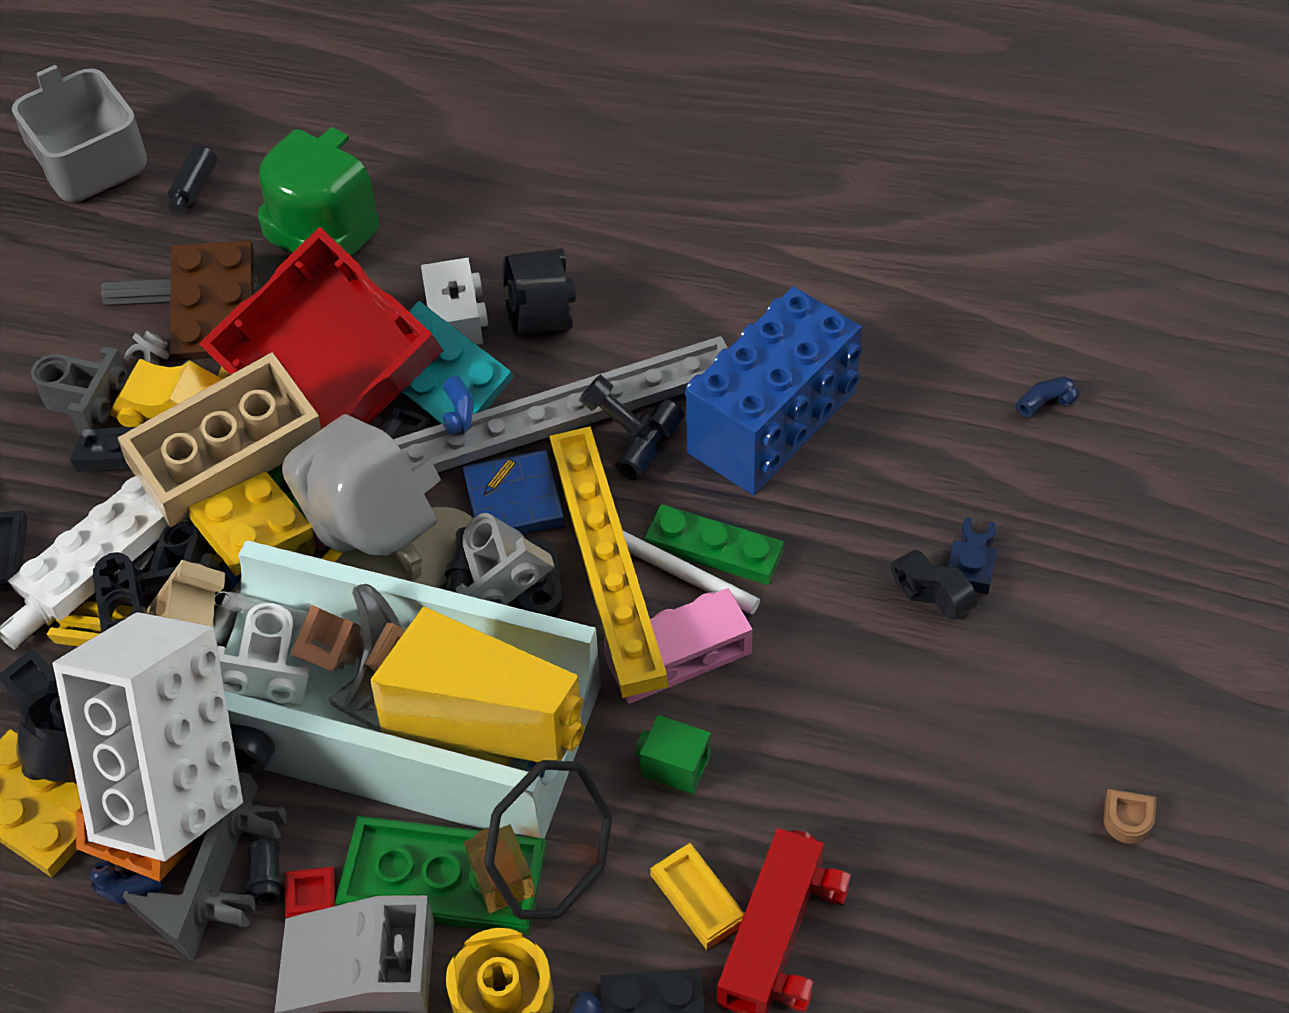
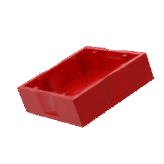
[199,227,444,429]

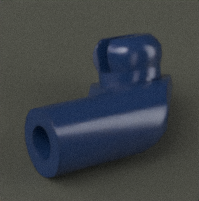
[1016,376,1080,418]

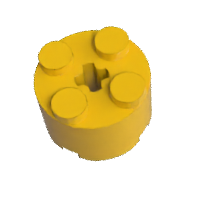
[446,928,554,1013]

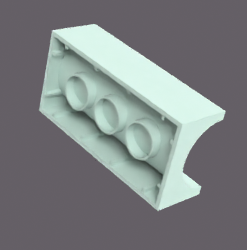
[224,540,601,839]

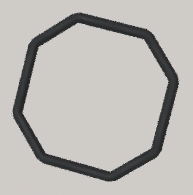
[484,760,612,920]

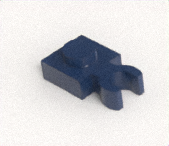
[948,517,998,594]

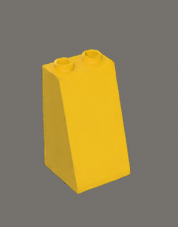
[370,606,585,762]

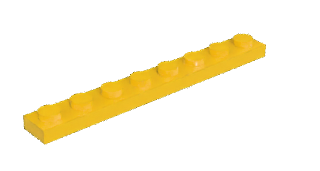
[549,426,669,698]

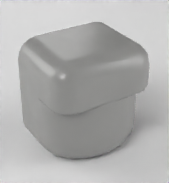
[12,65,147,203]
[282,414,441,556]

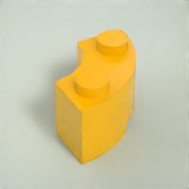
[108,359,223,427]

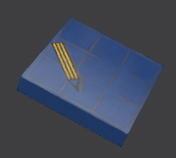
[463,450,564,535]

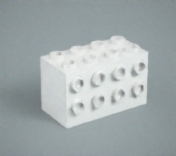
[52,612,243,861]

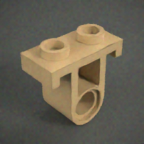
[146,560,225,627]

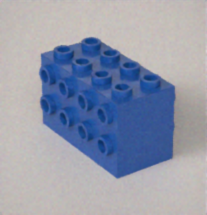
[685,286,863,496]

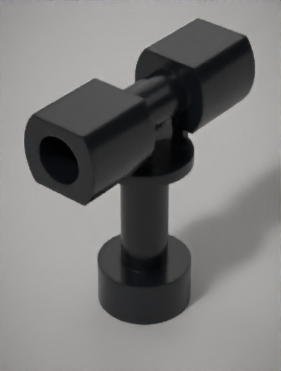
[579,374,685,481]

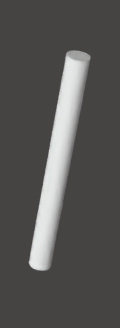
[622,530,760,615]

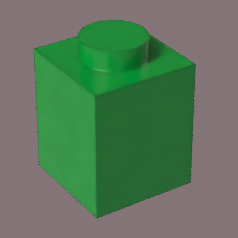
[635,715,711,794]

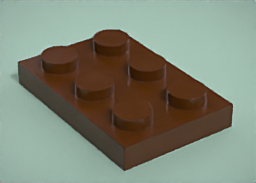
[170,240,254,361]

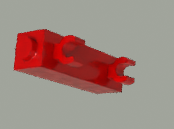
[717,828,851,1013]

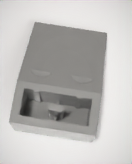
[275,895,434,1013]

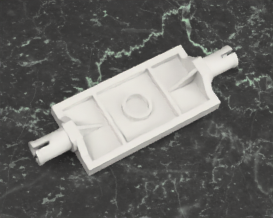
[0,476,168,650]

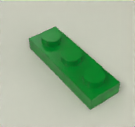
[645,504,784,585]

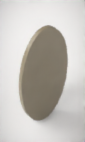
[335,507,473,589]

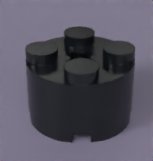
[502,248,576,335]
[16,679,77,784]

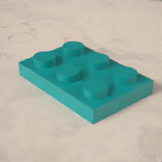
[401,301,514,424]

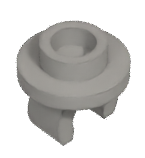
[124,330,170,365]

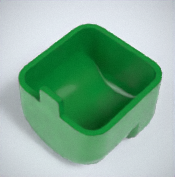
[258,127,380,257]

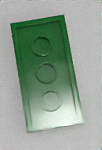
[335,816,547,936]

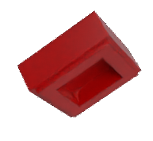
[285,866,337,918]

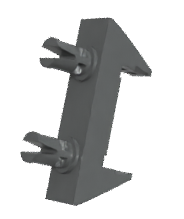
[122,771,287,960]

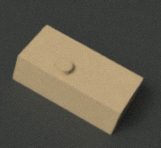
[117,352,321,527]

